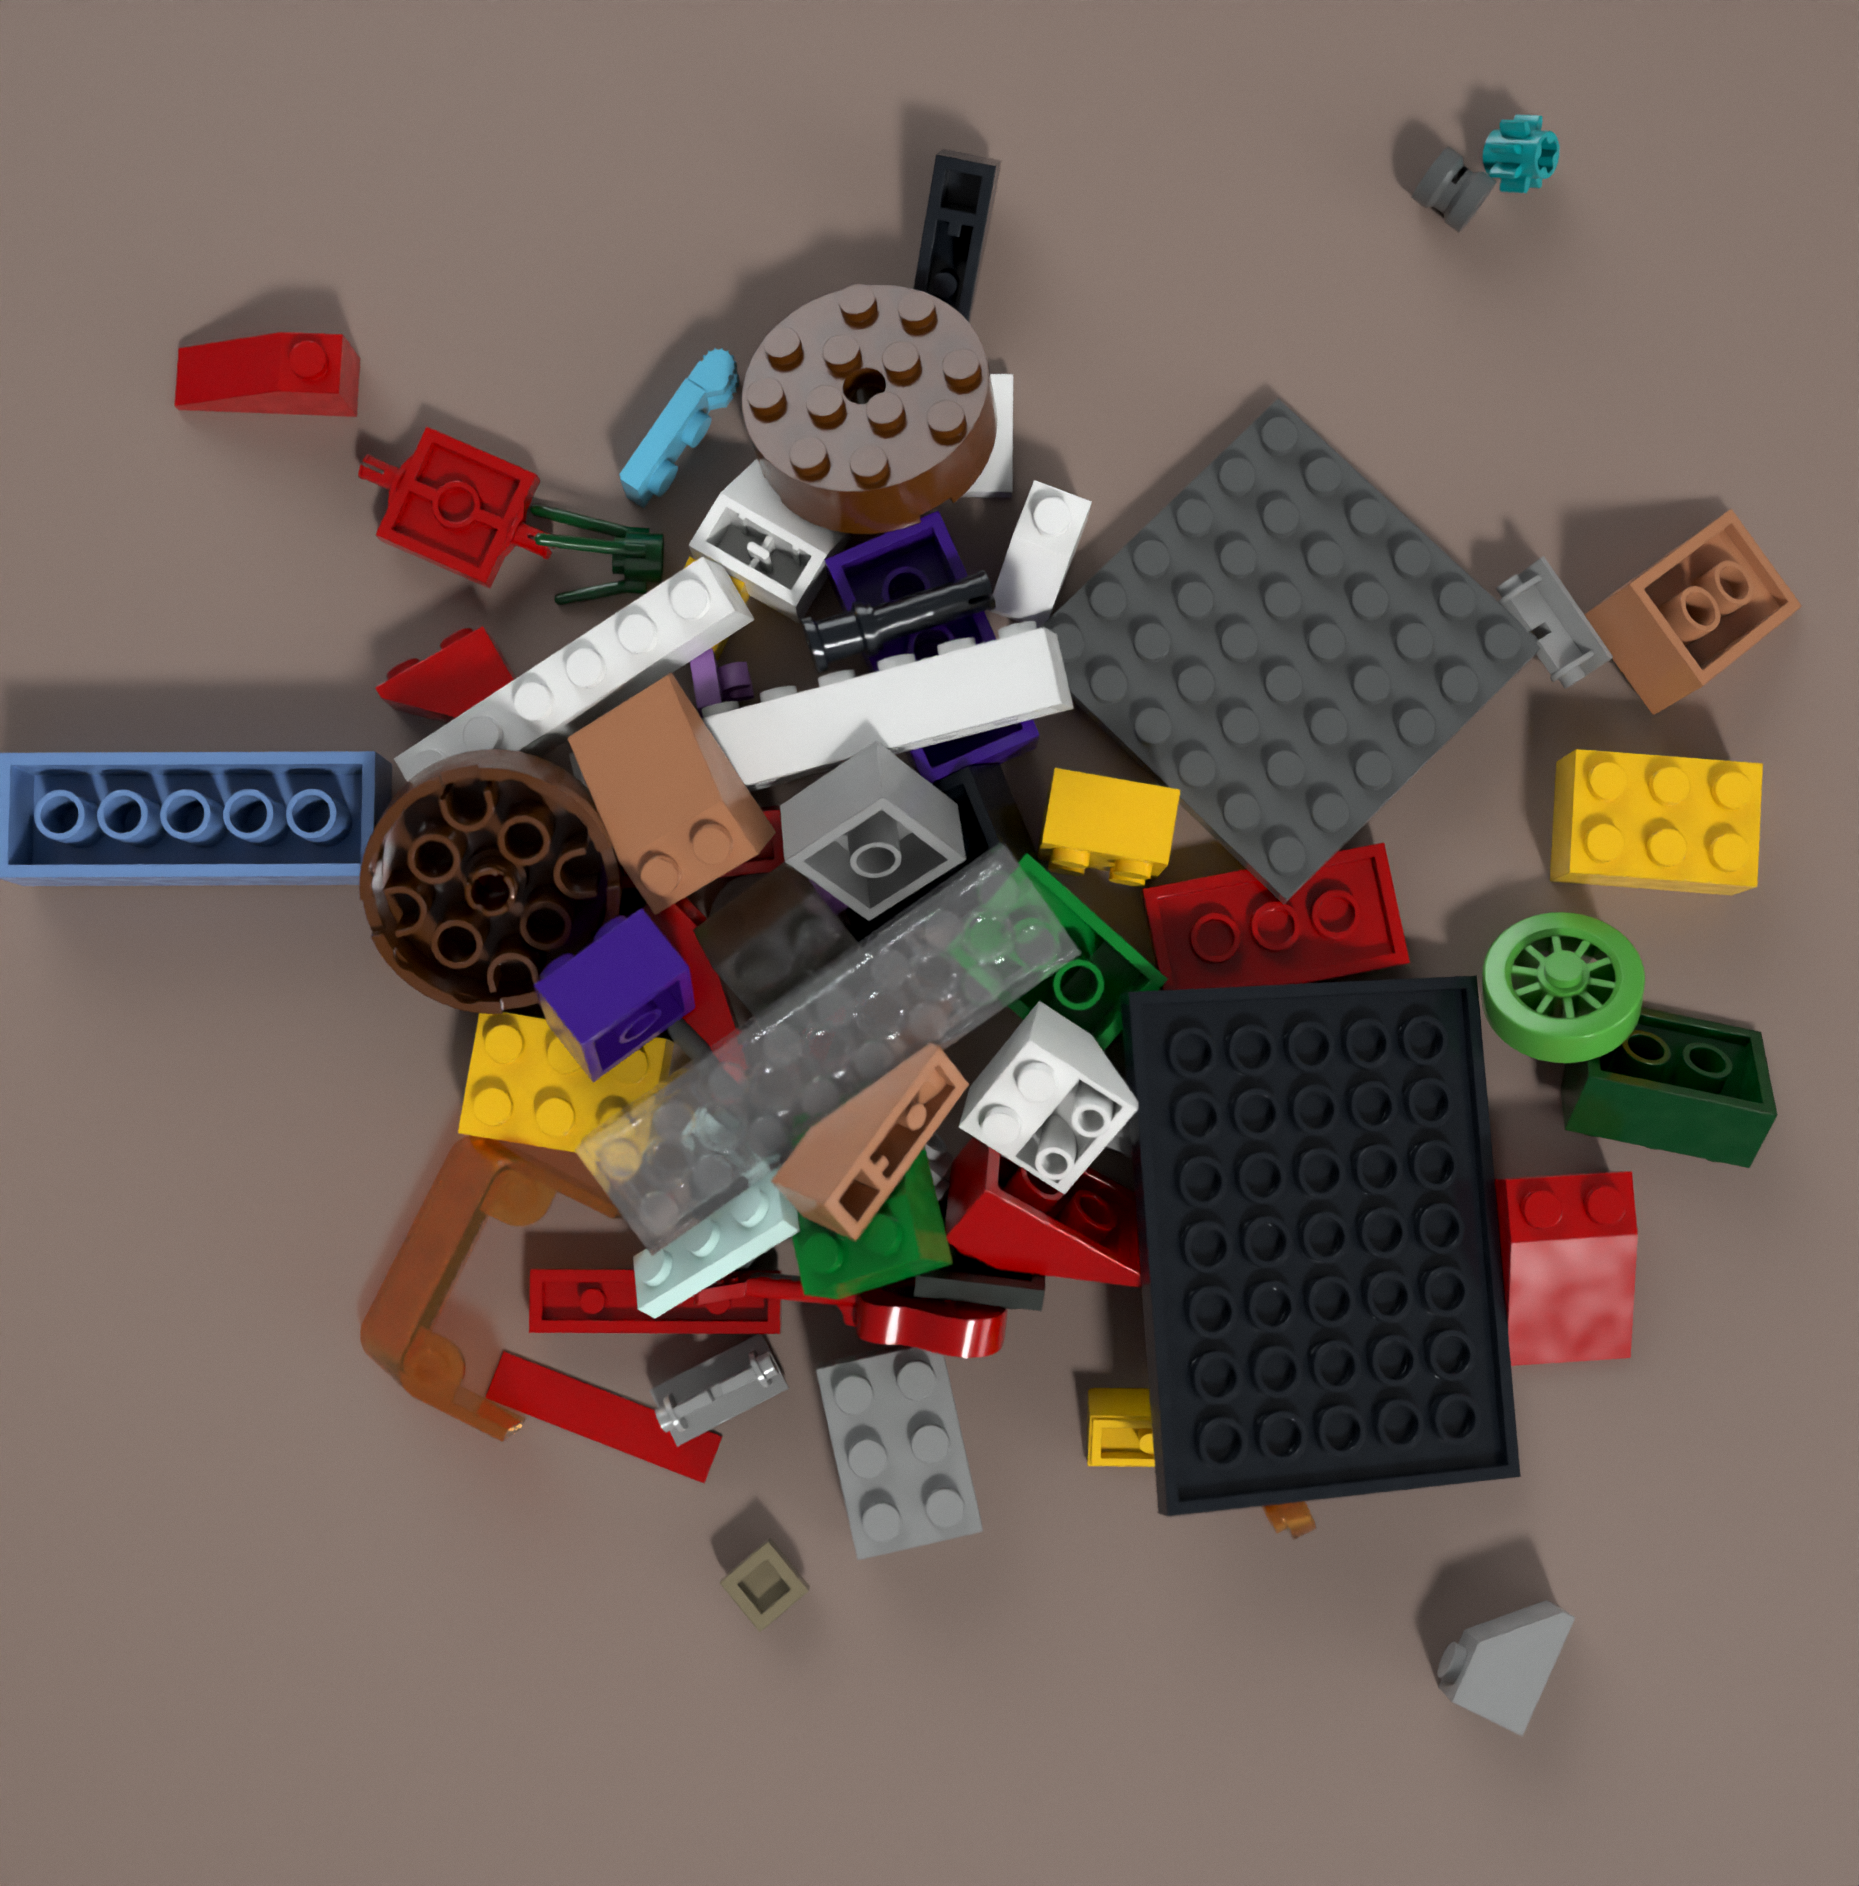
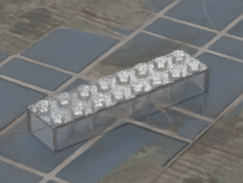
[575,842,1081,1256]

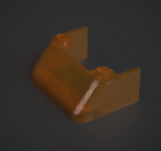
[360,1135,632,1442]

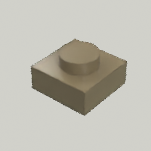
[720,1538,810,1632]

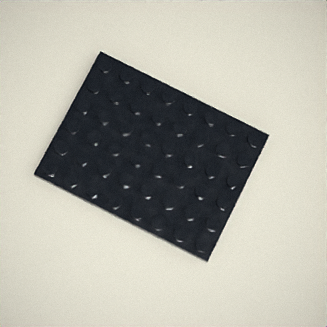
[1120,975,1521,1517]

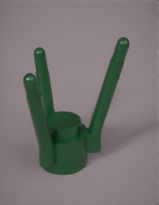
[530,504,664,605]

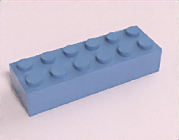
[0,751,392,886]

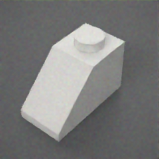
[991,480,1092,629]

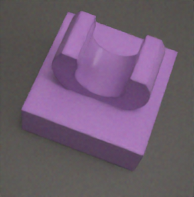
[690,648,754,718]

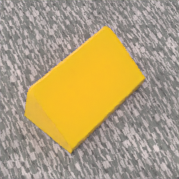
[1087,1388,1155,1467]

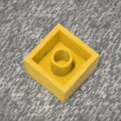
[1037,768,1181,887]

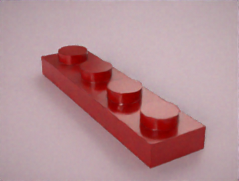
[529,1268,782,1334]

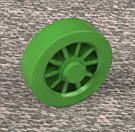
[1481,912,1645,1063]

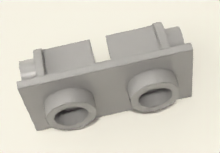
[1496,556,1613,689]
[649,1334,789,1447]

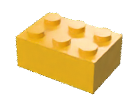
[1550,749,1763,895]
[458,1012,674,1164]

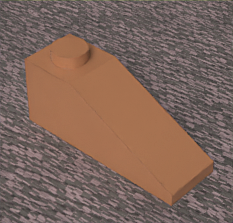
[771,1043,969,1241]

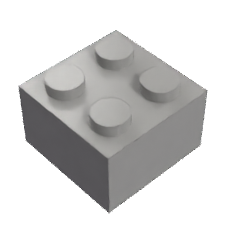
[780,741,966,921]

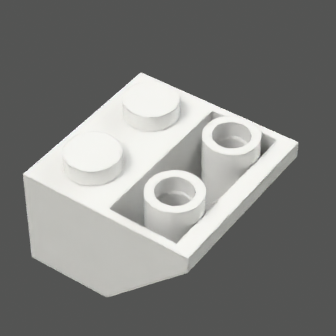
[689,459,853,624]
[959,1001,1139,1194]

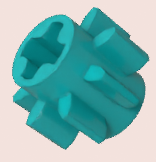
[1483,115,1560,194]

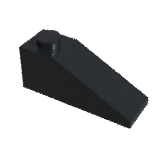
[913,149,1002,323]

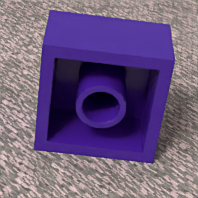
[534,908,695,1082]

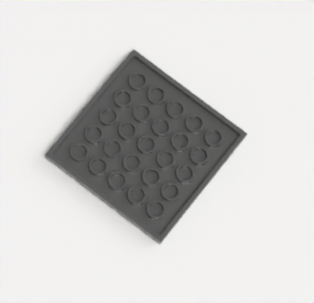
[1040,398,1541,905]

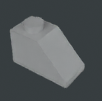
[1438,1600,1575,1736]

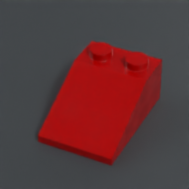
[945,1136,1141,1287]
[1495,1171,1638,1366]

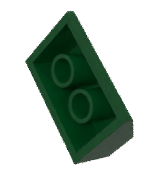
[1561,1007,1777,1168]

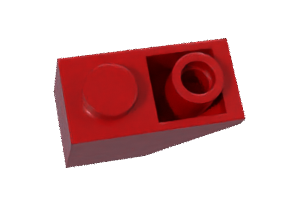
[375,626,516,723]

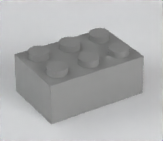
[816,1345,983,1560]

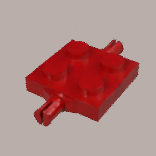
[358,426,555,589]

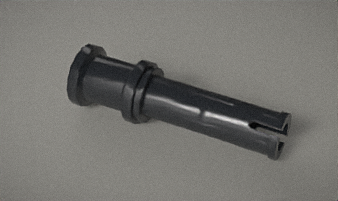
[801,570,996,674]

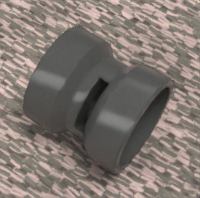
[1411,146,1497,233]

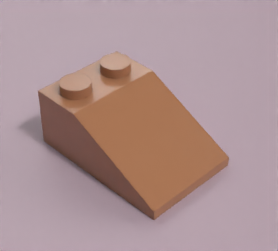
[1584,509,1802,715]
[567,672,776,915]

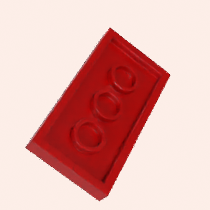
[1141,842,1410,990]

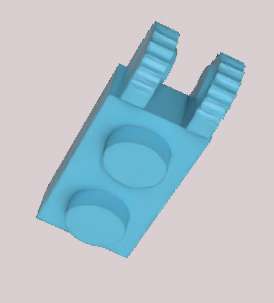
[619,348,739,508]

